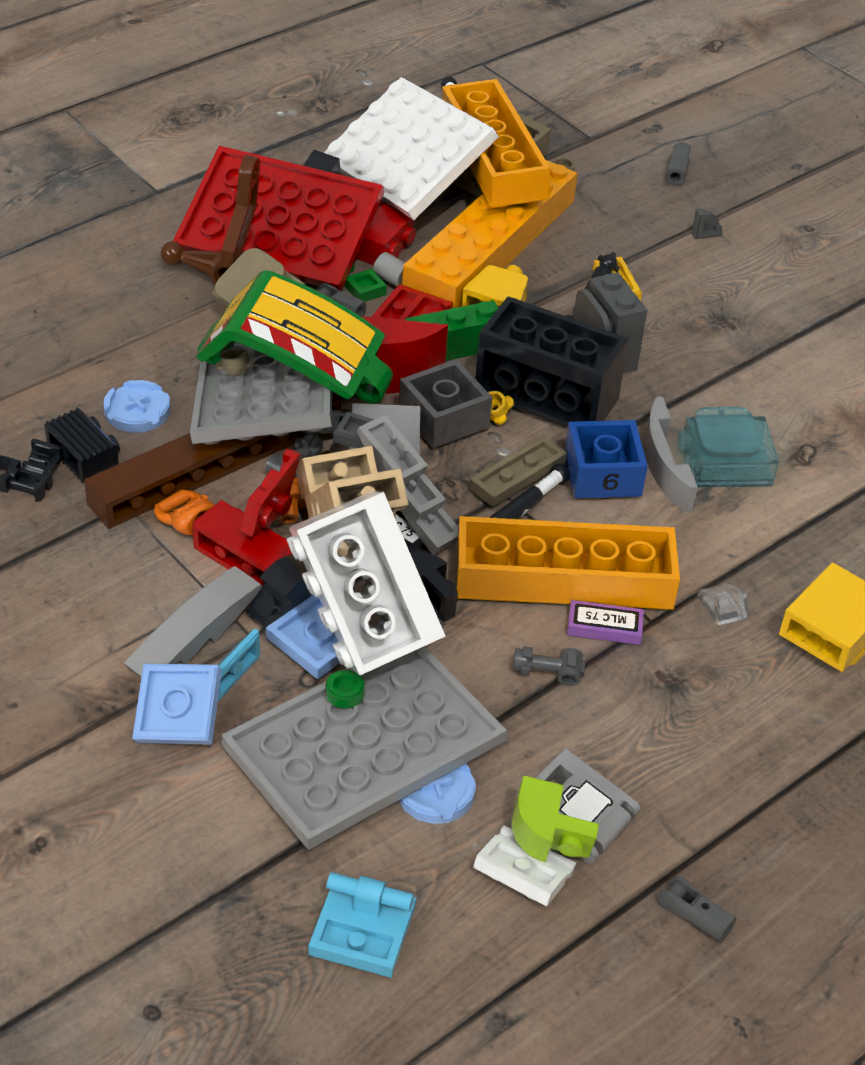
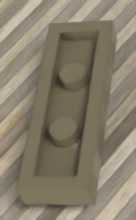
[469,435,567,507]

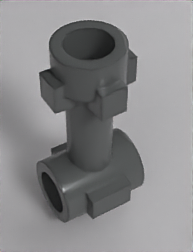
[265,434,323,477]
[513,646,585,686]

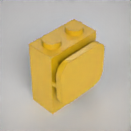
[779,562,865,672]

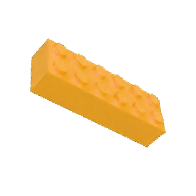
[442,79,550,208]
[456,516,680,610]

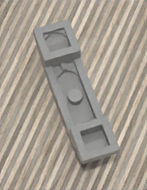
[645,396,698,513]

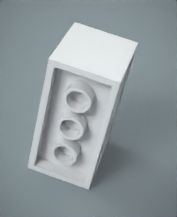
[286,491,446,675]

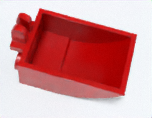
[361,316,448,394]

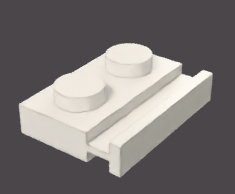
[473,825,576,906]

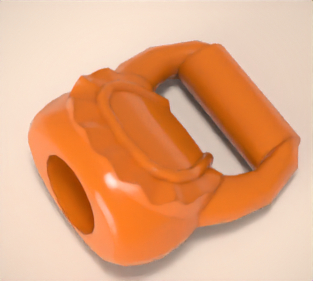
[154,489,215,536]

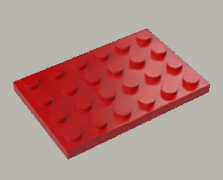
[173,145,385,291]

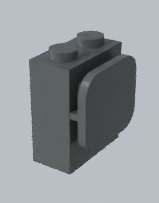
[573,272,647,373]

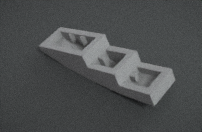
[357,414,458,555]
[124,566,262,678]

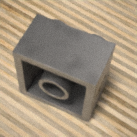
[399,359,492,448]

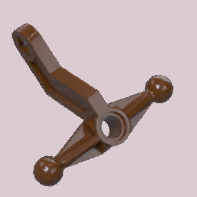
[161,155,301,284]

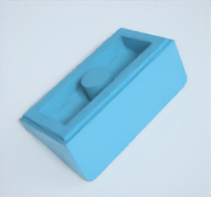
[217,628,260,701]

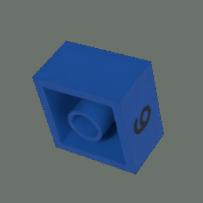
[564,420,648,498]

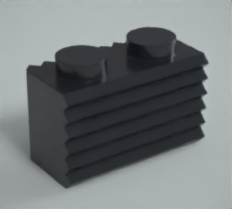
[44,407,120,483]

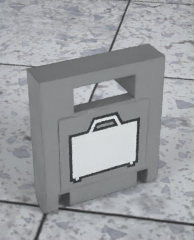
[514,748,640,864]

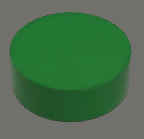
[326,670,365,708]

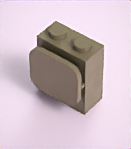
[211,248,306,312]

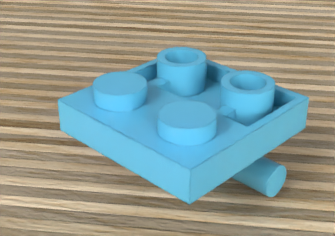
[308,872,417,978]

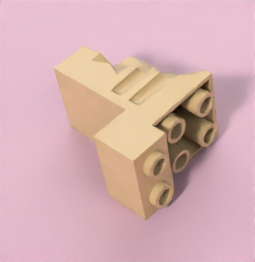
[296,446,409,557]

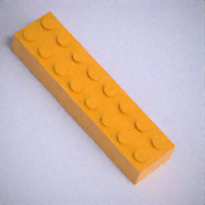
[402,160,578,308]

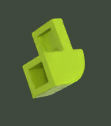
[512,775,599,862]

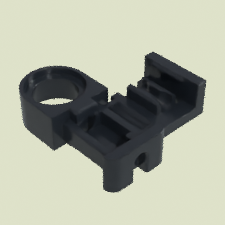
[0,438,63,502]

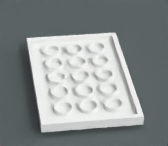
[324,77,499,220]

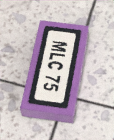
[567,600,644,645]

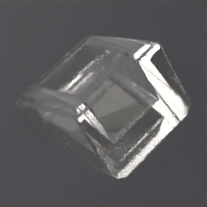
[697,583,749,625]

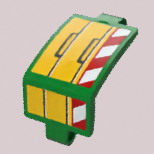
[195,270,393,403]

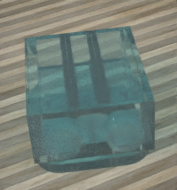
[678,407,779,488]

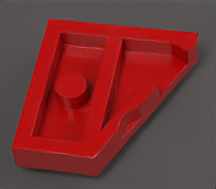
[371,284,453,320]
[240,448,301,537]

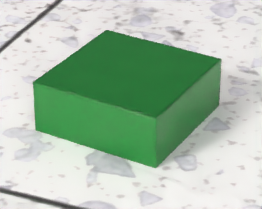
[345,269,387,302]

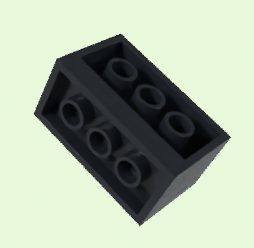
[475,296,629,427]

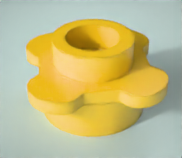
[488,391,514,425]

